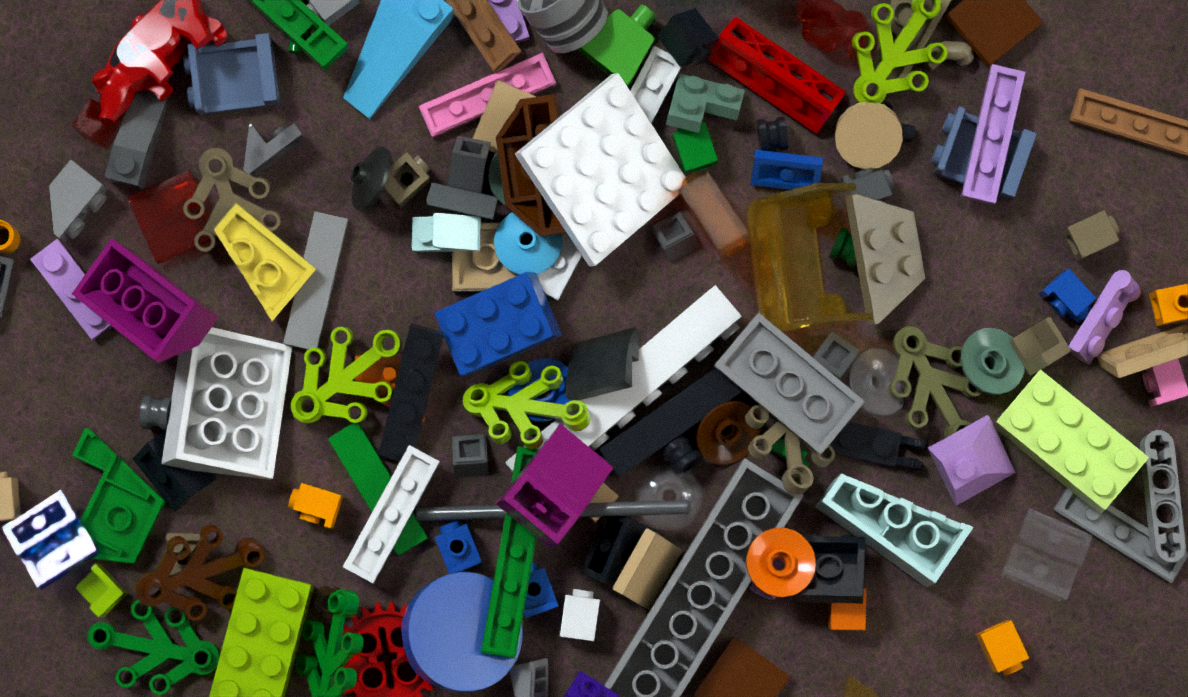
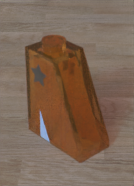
[678,172,752,263]

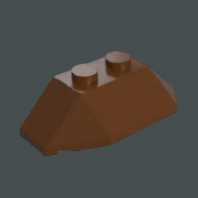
[496,94,567,236]

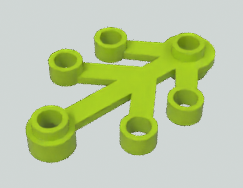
[852,0,948,104]
[291,327,403,423]
[463,361,591,449]

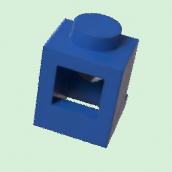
[1038,268,1096,323]
[434,520,483,574]
[524,563,558,618]

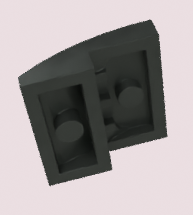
[566,327,639,401]

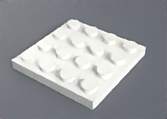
[515,73,690,266]

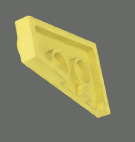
[214,203,316,321]

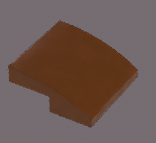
[945,0,1044,68]
[691,636,790,697]

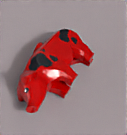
[91,0,228,124]

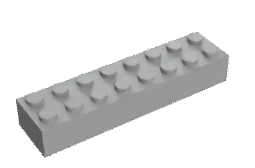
[604,458,804,697]

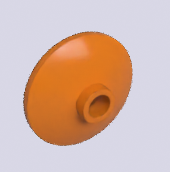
[746,528,816,598]

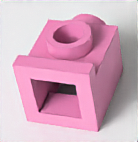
[1142,358,1188,407]

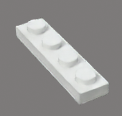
[343,445,440,583]

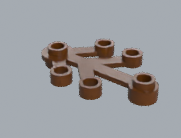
[135,524,265,621]

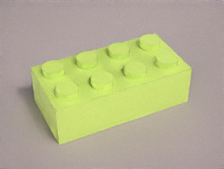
[994,369,1149,515]

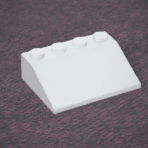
[161,327,292,480]

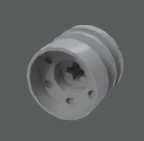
[517,0,608,53]

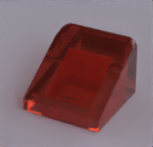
[72,97,122,147]

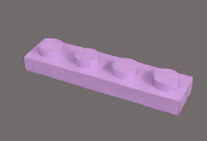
[961,64,1025,205]

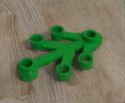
[296,589,363,697]
[87,599,220,695]

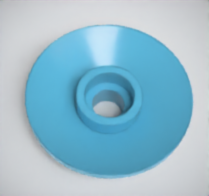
[494,212,562,275]

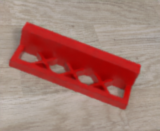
[707,16,846,134]

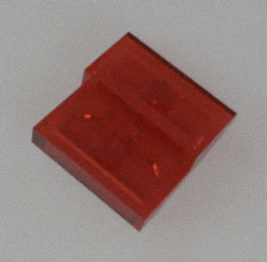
[128,170,218,264]

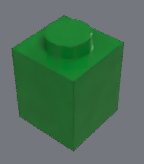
[672,122,718,176]

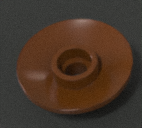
[697,401,761,465]

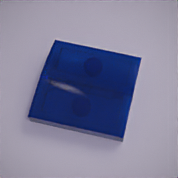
[2,490,101,590]

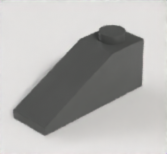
[104,91,170,191]

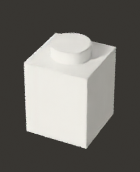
[560,589,600,641]

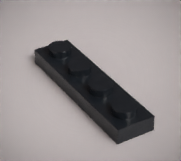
[378,323,445,461]

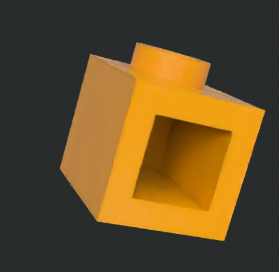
[1149,284,1188,327]

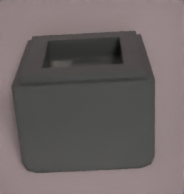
[650,211,699,262]
[452,434,489,478]

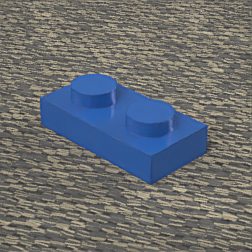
[750,150,823,193]

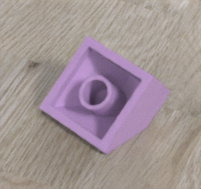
[928,415,1016,505]

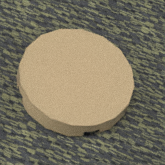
[835,102,903,169]

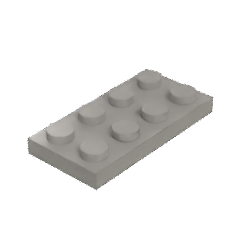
[714,312,865,455]

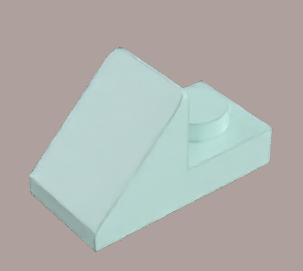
[412,213,481,252]

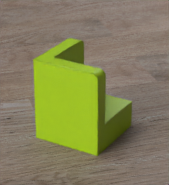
[76,563,129,618]

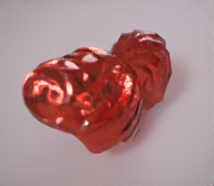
[796,0,868,60]

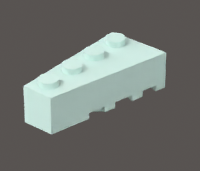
[815,474,973,587]

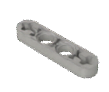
[1139,430,1186,565]

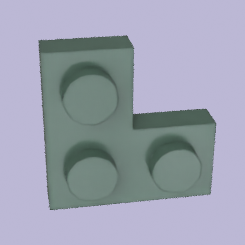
[666,73,745,133]

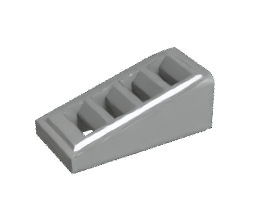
[509,658,548,697]

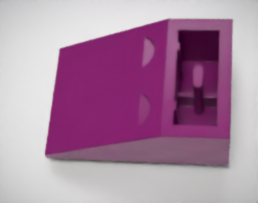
[496,423,613,548]

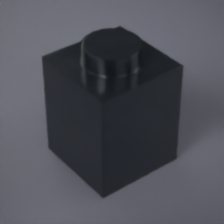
[657,8,719,68]

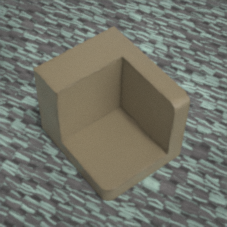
[1010,317,1071,376]

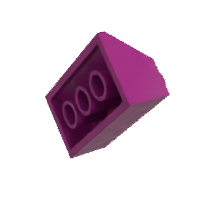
[72,238,219,363]

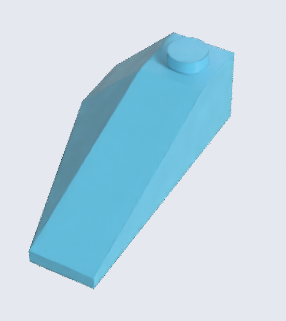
[343,0,455,120]

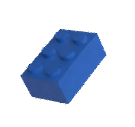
[434,272,562,376]

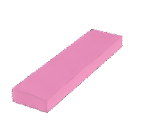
[419,53,556,138]

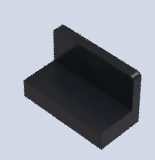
[132,431,216,512]

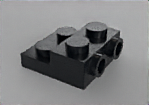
[793,534,866,604]

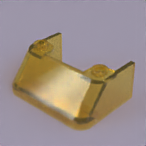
[747,183,873,333]

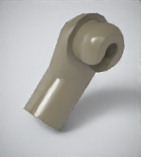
[922,41,974,71]

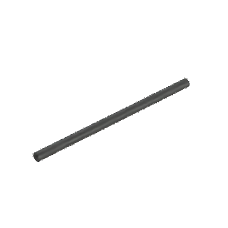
[416,500,690,521]

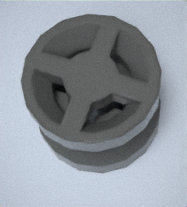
[140,395,172,431]

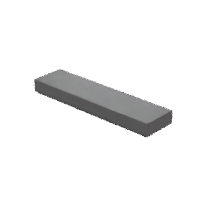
[283,211,349,352]
[1053,488,1188,583]

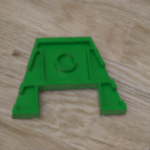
[27,428,166,563]

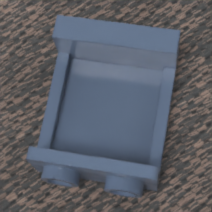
[183,33,280,116]
[930,106,1037,201]

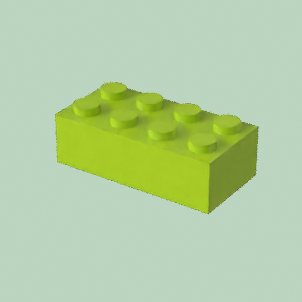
[209,568,315,697]

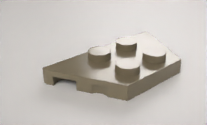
[844,194,925,324]

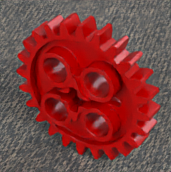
[340,601,433,697]

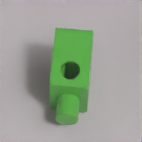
[577,4,657,88]

